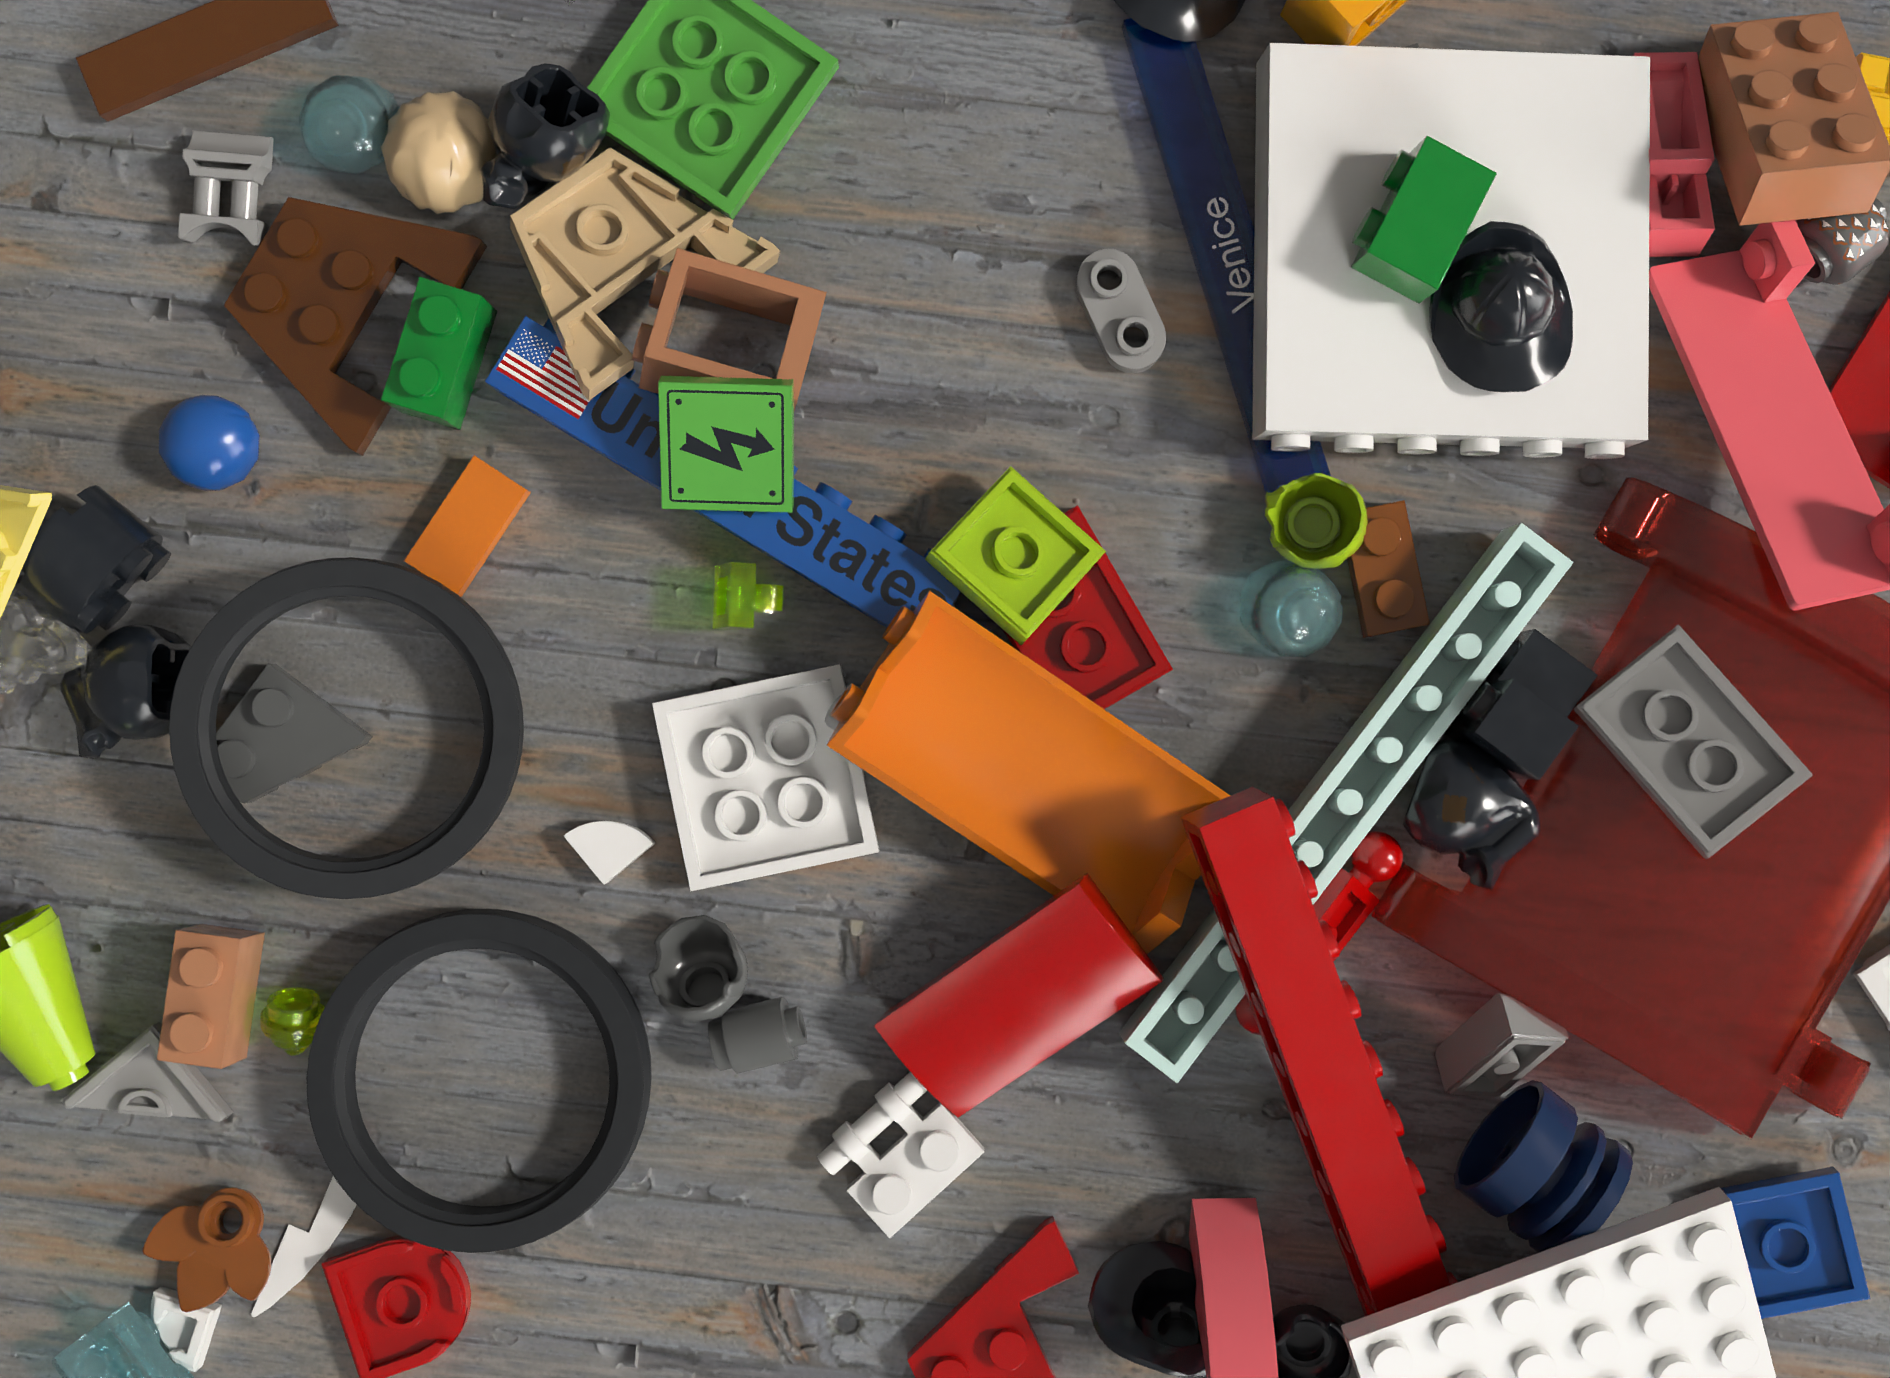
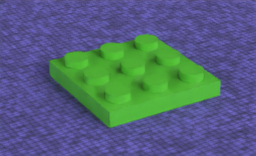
[587,0,839,220]

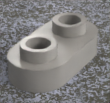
[1075,249,1166,373]

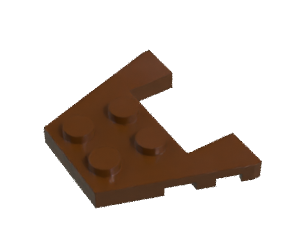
[224,197,487,456]

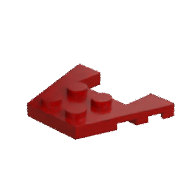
[907,1216,1079,1378]

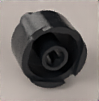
[14,485,171,634]

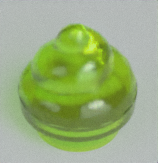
[260,987,325,1056]

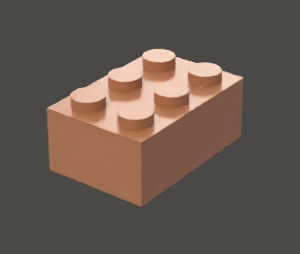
[1698,12,1890,226]

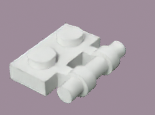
[817,1072,985,1238]

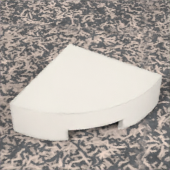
[564,821,655,885]
[151,1286,222,1372]

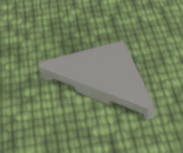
[61,1022,234,1122]

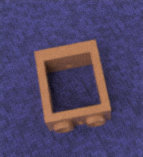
[632,248,827,411]

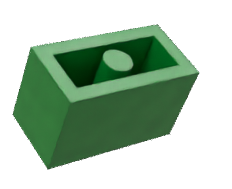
[1351,136,1497,304]
[381,277,497,430]

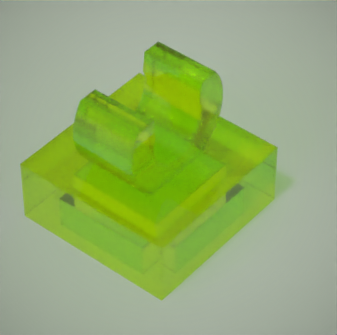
[713,562,783,630]

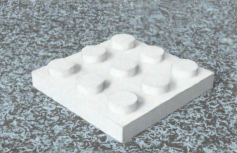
[652,664,879,892]

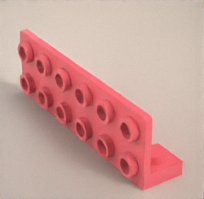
[1649,220,1890,610]

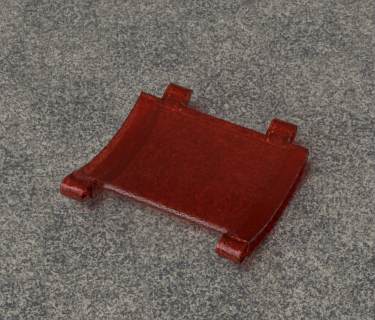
[1371,477,1890,1140]

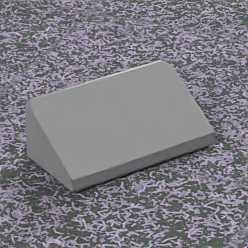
[1435,993,1569,1097]

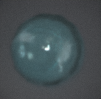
[299,75,399,174]
[1240,560,1344,658]

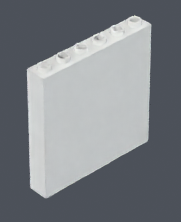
[1252,43,1650,459]

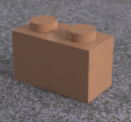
[157,924,265,1069]

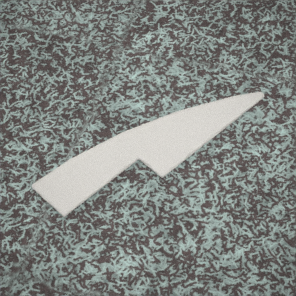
[251,1176,357,1317]

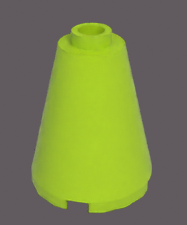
[0,904,95,1091]

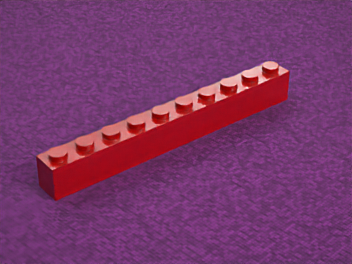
[1180,787,1458,1316]

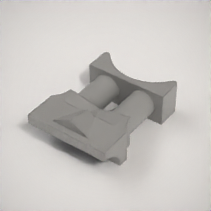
[178,130,274,247]

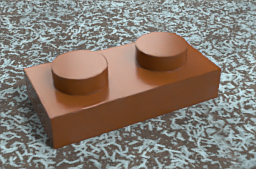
[1347,500,1430,638]

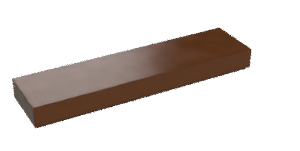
[76,0,339,122]

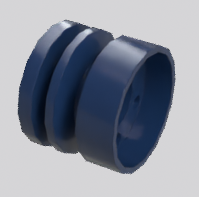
[1454,1080,1633,1253]

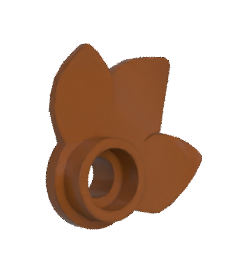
[143,1188,271,1312]

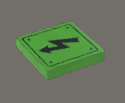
[658,376,794,513]

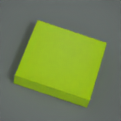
[925,466,1106,645]

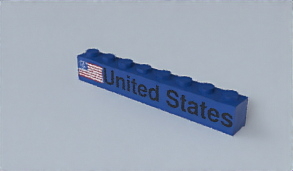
[485,316,962,628]

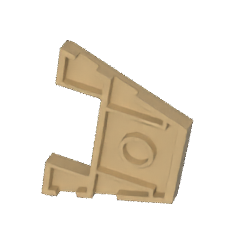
[510,148,780,401]

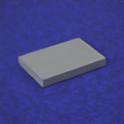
[1574,624,1813,859]

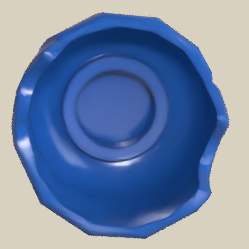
[159,395,260,491]

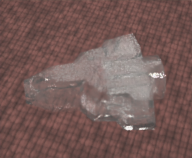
[0,587,92,694]

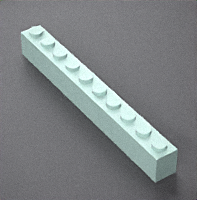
[1119,523,1574,1083]

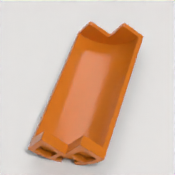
[827,591,1231,954]

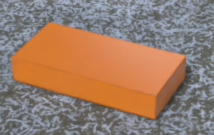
[404,455,531,597]

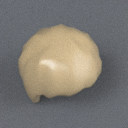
[381,91,497,214]

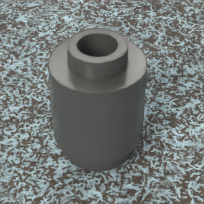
[708,997,807,1074]

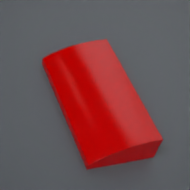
[874,873,1164,1118]

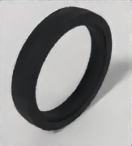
[169,557,524,899]
[306,908,652,1253]

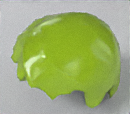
[1265,473,1368,569]

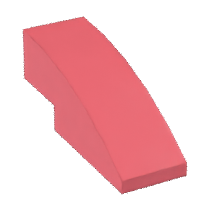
[1633,52,1715,257]
[1189,1198,1279,1378]

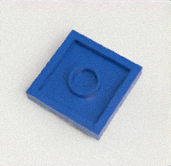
[1703,1166,1870,1319]

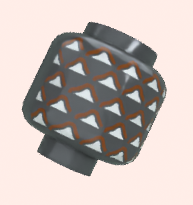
[1796,198,1889,285]

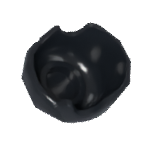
[1273,1304,1353,1378]

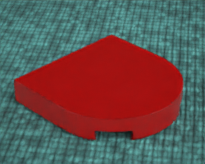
[321,1235,471,1378]

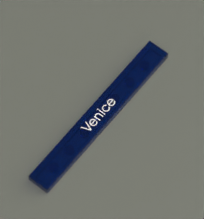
[1121,18,1331,493]

